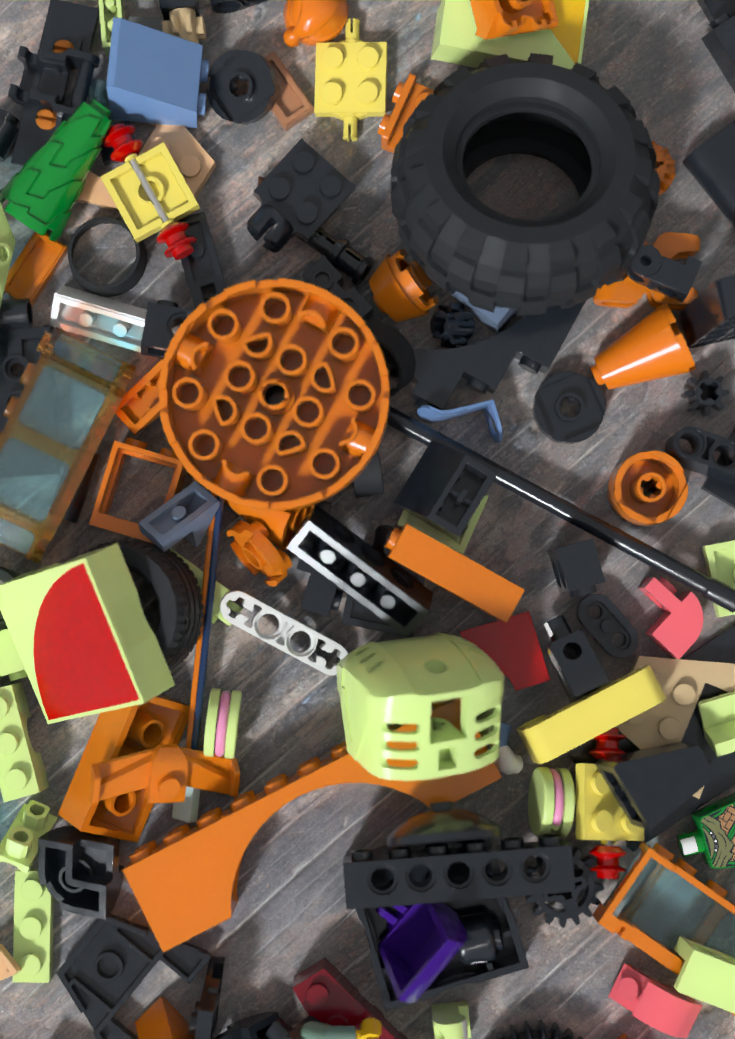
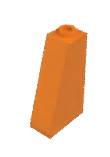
[384,524,525,623]

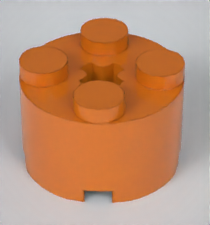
[607,450,688,526]

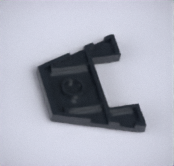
[56,913,212,1039]

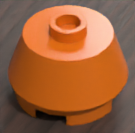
[369,249,439,323]

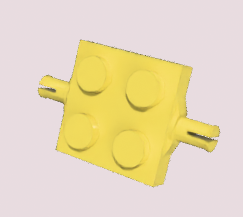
[314,18,388,142]

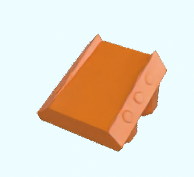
[470,0,559,40]

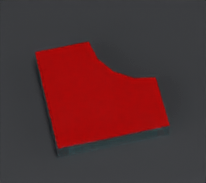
[459,611,550,691]

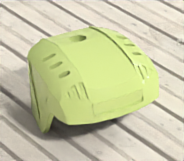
[337,632,505,781]

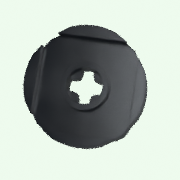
[207,50,280,125]
[532,371,606,444]

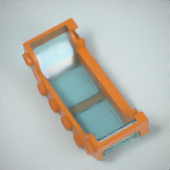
[592,841,735,1016]

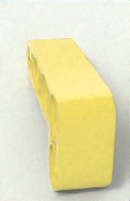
[516,665,667,764]

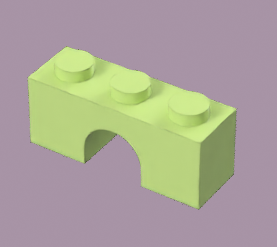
[0,682,49,802]

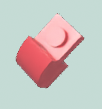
[638,577,703,659]
[608,963,703,1039]

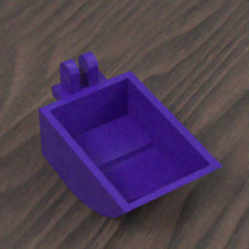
[375,902,468,1003]

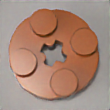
[226,520,292,587]

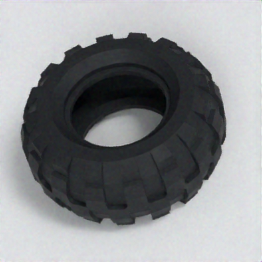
[391,53,660,316]

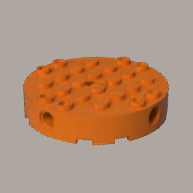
[158,278,390,511]

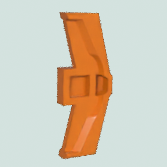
[89,744,240,804]

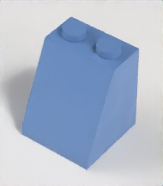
[106,17,209,128]

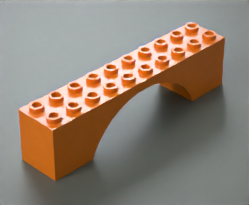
[122,697,502,952]

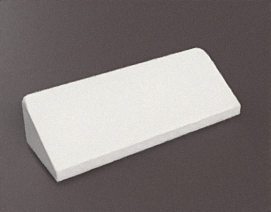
[50,286,147,353]

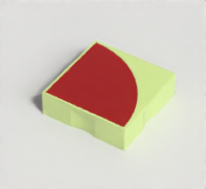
[0,543,175,724]

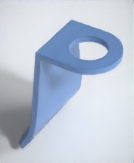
[417,399,503,443]

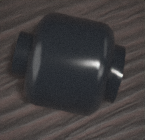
[457,912,504,965]

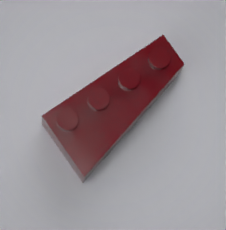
[292,957,408,1039]

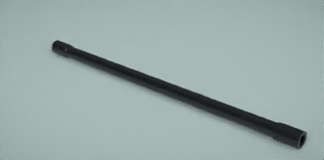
[387,406,735,613]

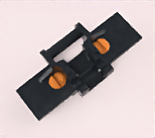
[8,0,100,166]

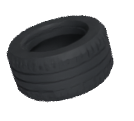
[83,541,204,671]

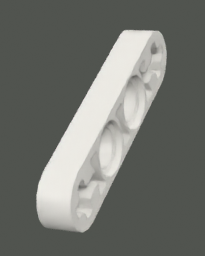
[219,590,348,675]

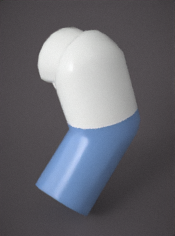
[488,722,524,775]

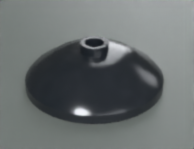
[386,801,503,847]

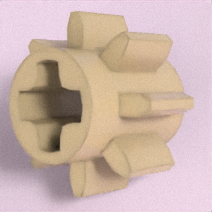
[161,8,207,44]

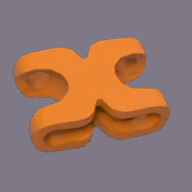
[593,232,701,311]

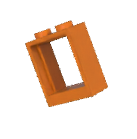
[89,437,187,544]

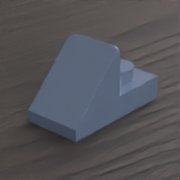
[138,481,220,552]

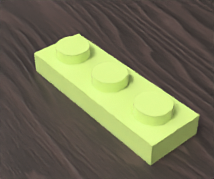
[12,868,54,983]

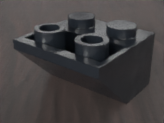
[394,441,498,541]

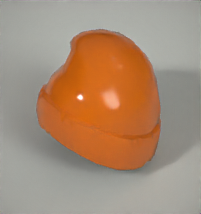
[283,0,349,47]

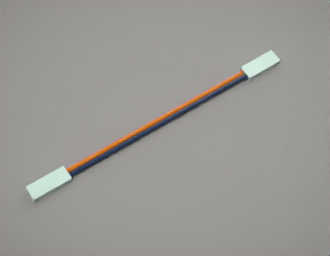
[172,492,224,823]

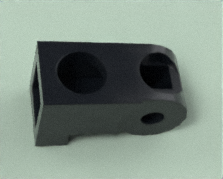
[626,245,702,302]

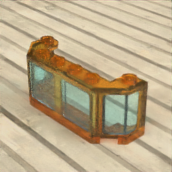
[0,327,136,563]

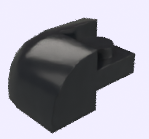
[38,826,125,920]

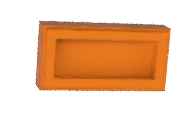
[4,232,68,306]

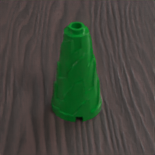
[0,99,113,242]

